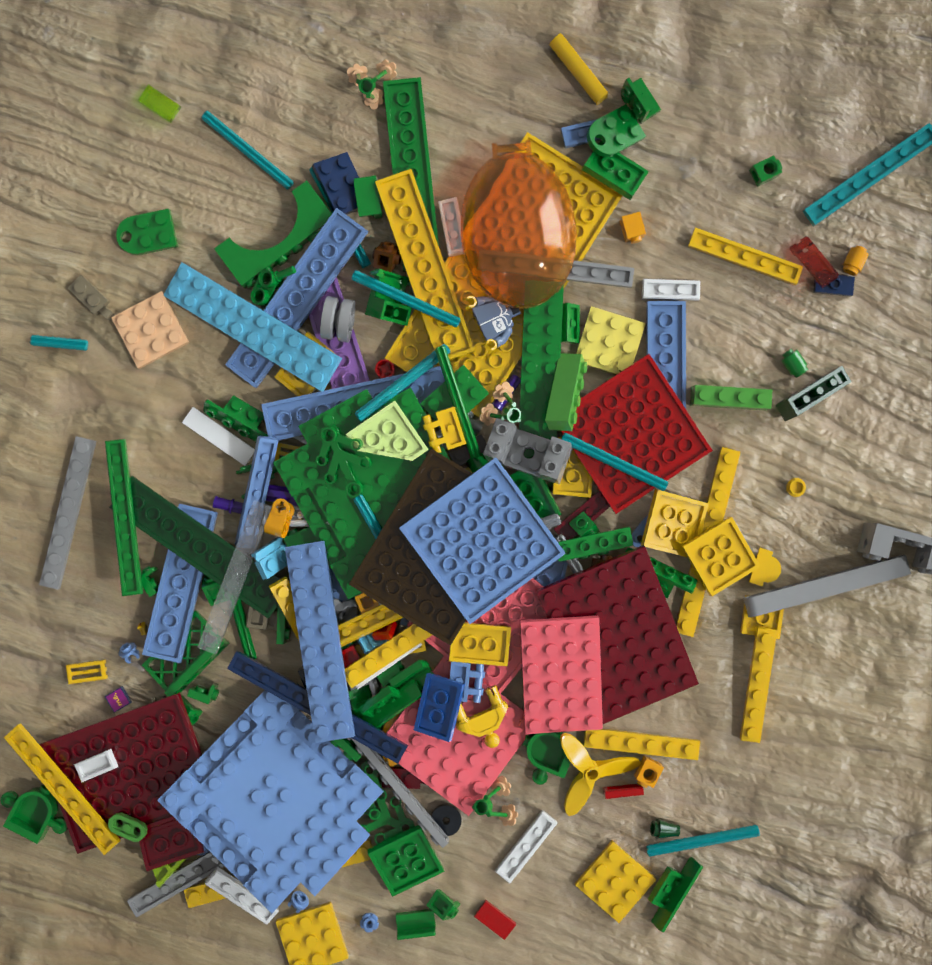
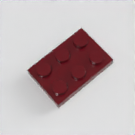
[139,820,205,871]

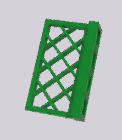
[142,611,230,697]

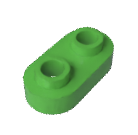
[108,813,148,842]

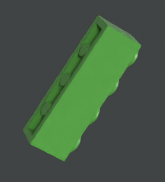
[545,353,587,431]
[690,385,773,411]

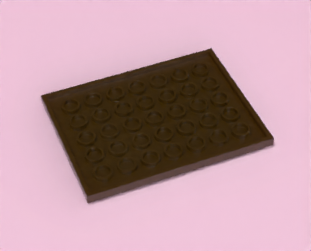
[349,448,473,646]

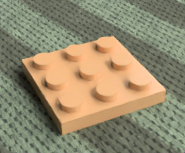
[111,291,190,369]

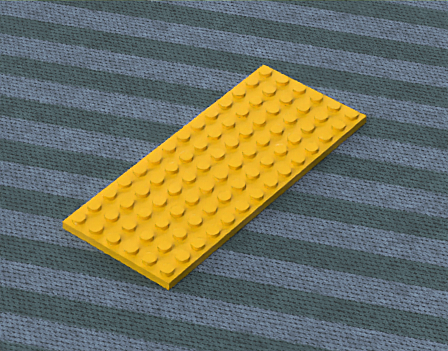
[385,132,622,418]

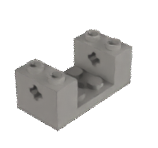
[483,418,572,485]
[857,522,932,575]

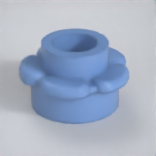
[360,913,379,932]

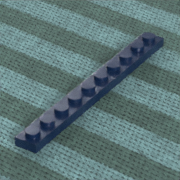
[227,651,408,764]

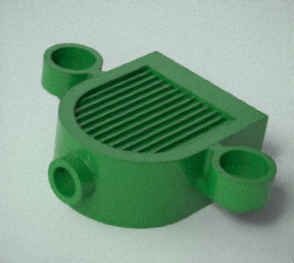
[522,732,571,785]
[0,785,68,844]

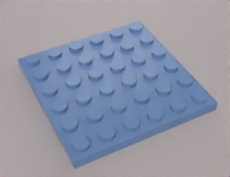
[399,457,566,624]

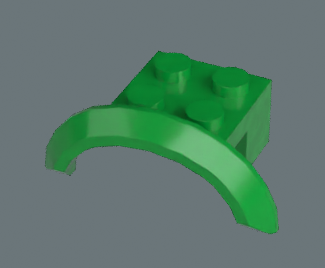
[365,268,412,326]

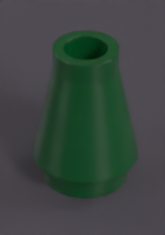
[650,819,680,839]

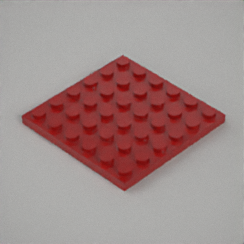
[561,354,713,514]

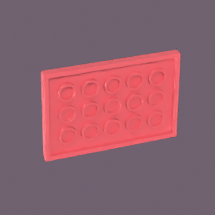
[520,615,603,734]

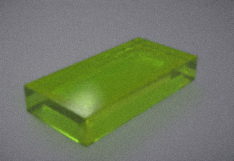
[138,84,181,123]

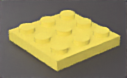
[576,306,646,375]

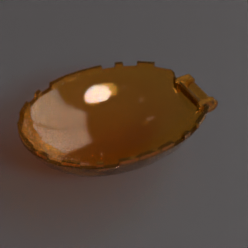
[461,140,577,309]

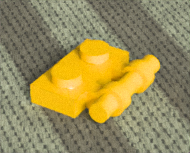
[422,406,466,453]

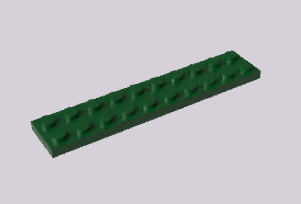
[109,476,280,619]

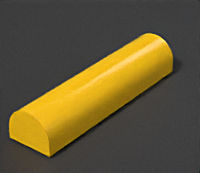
[549,33,608,105]

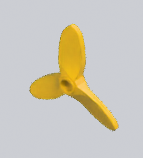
[560,733,641,816]

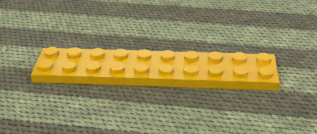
[375,169,475,364]

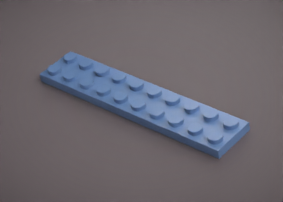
[225,208,369,388]
[261,366,445,440]
[285,541,355,743]

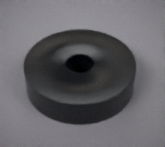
[431,804,462,836]

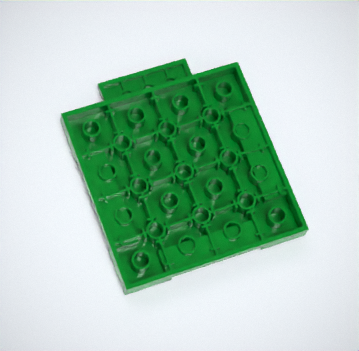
[273,388,450,600]

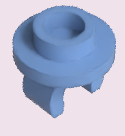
[118,643,140,664]
[288,891,309,913]

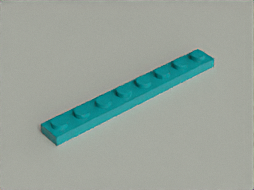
[803,123,932,227]

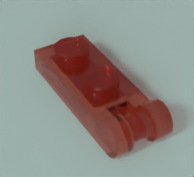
[790,236,839,288]

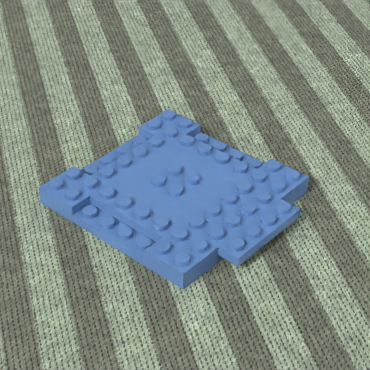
[157,690,384,913]

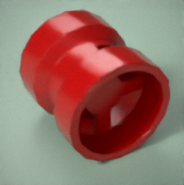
[375,359,395,379]

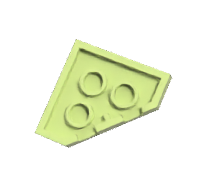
[346,401,429,461]

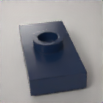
[813,273,855,297]

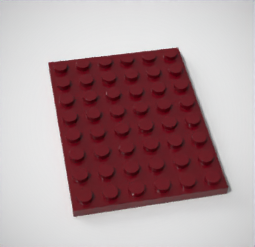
[536,545,699,724]
[39,692,202,854]

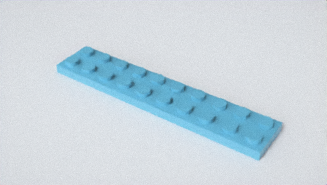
[164,262,342,392]

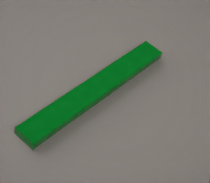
[105,439,143,596]

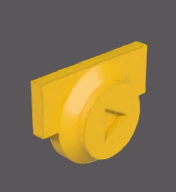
[749,547,781,587]

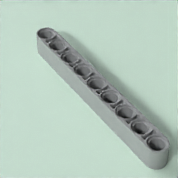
[743,555,911,617]

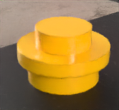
[786,478,806,497]

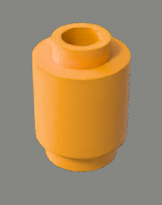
[842,246,869,276]

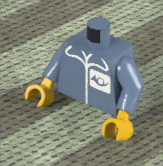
[463,296,521,354]

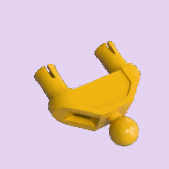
[455,685,508,748]

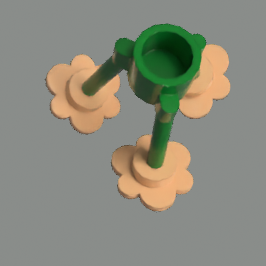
[347,59,397,110]
[479,381,521,426]
[472,776,518,826]

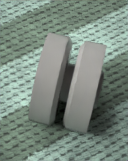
[320,296,355,343]

